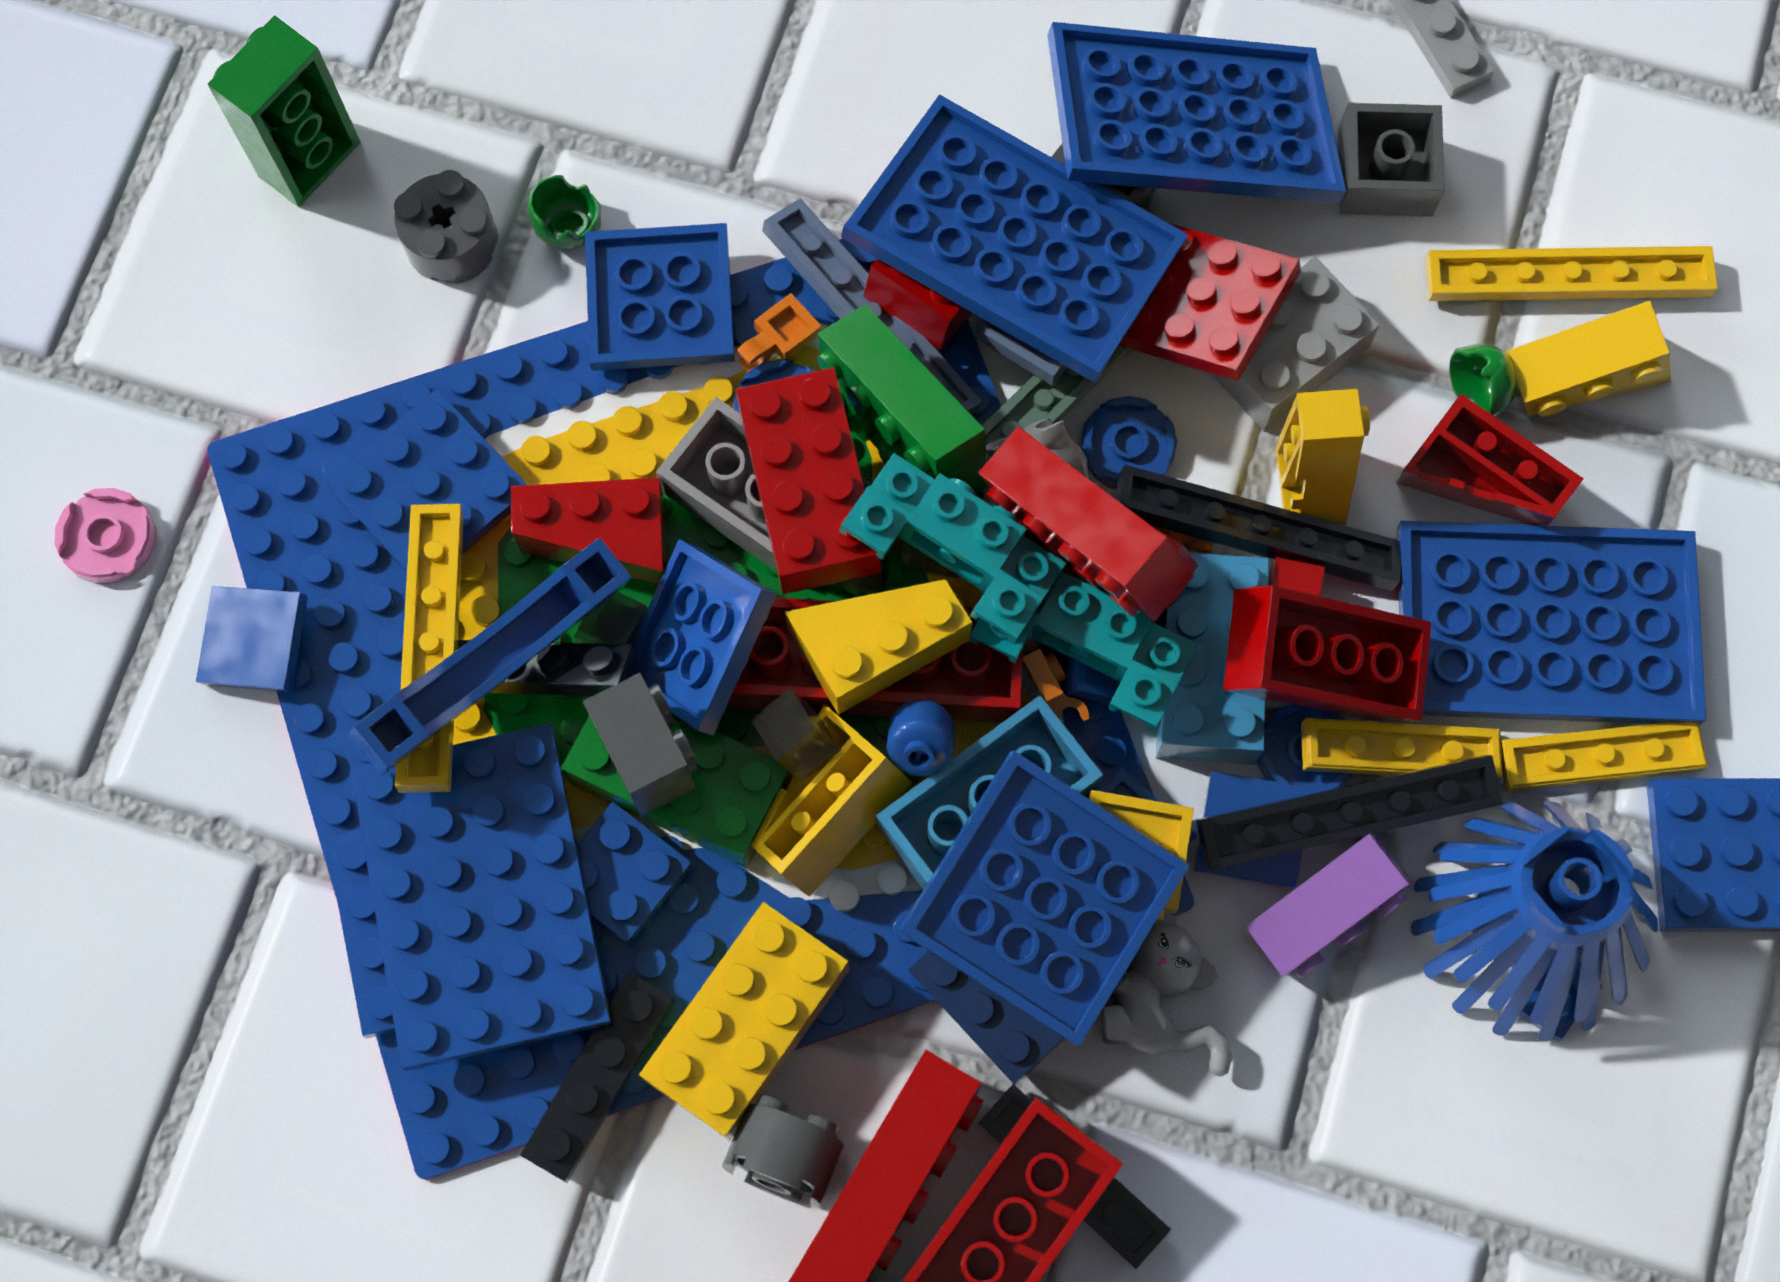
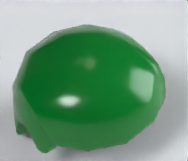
[528,175,601,249]
[1449,344,1517,416]

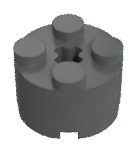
[394,170,498,283]
[722,1095,844,1207]

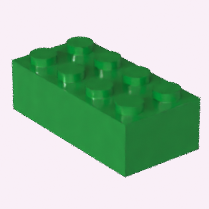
[207,15,361,207]
[817,304,988,494]
[561,712,792,869]

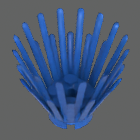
[1410,801,1658,1042]

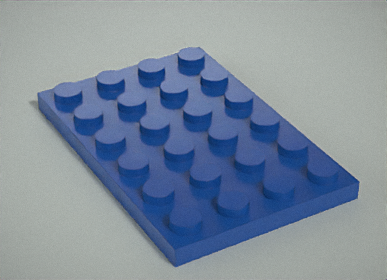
[1047,22,1346,204]
[841,94,1188,383]
[1397,521,1706,725]
[350,723,612,1071]

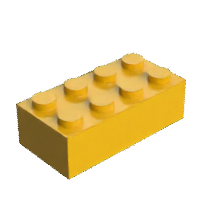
[639,902,850,1142]

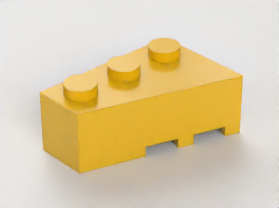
[1507,301,1671,417]
[1275,389,1370,526]
[785,579,972,715]
[751,704,912,897]

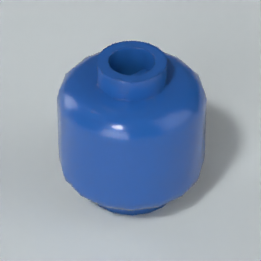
[886,699,955,776]

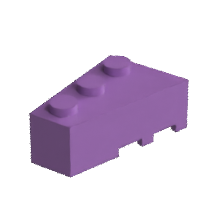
[1245,834,1414,978]

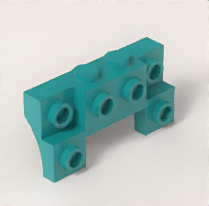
[839,453,1066,644]
[970,571,1198,732]

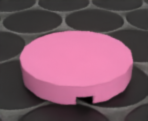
[54,488,155,584]

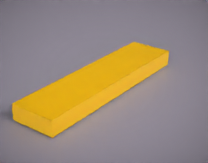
[1302,718,1503,780]
[1501,722,1708,792]

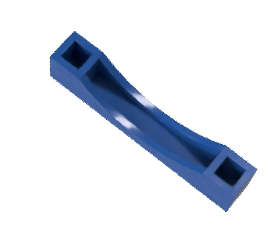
[349,537,632,776]

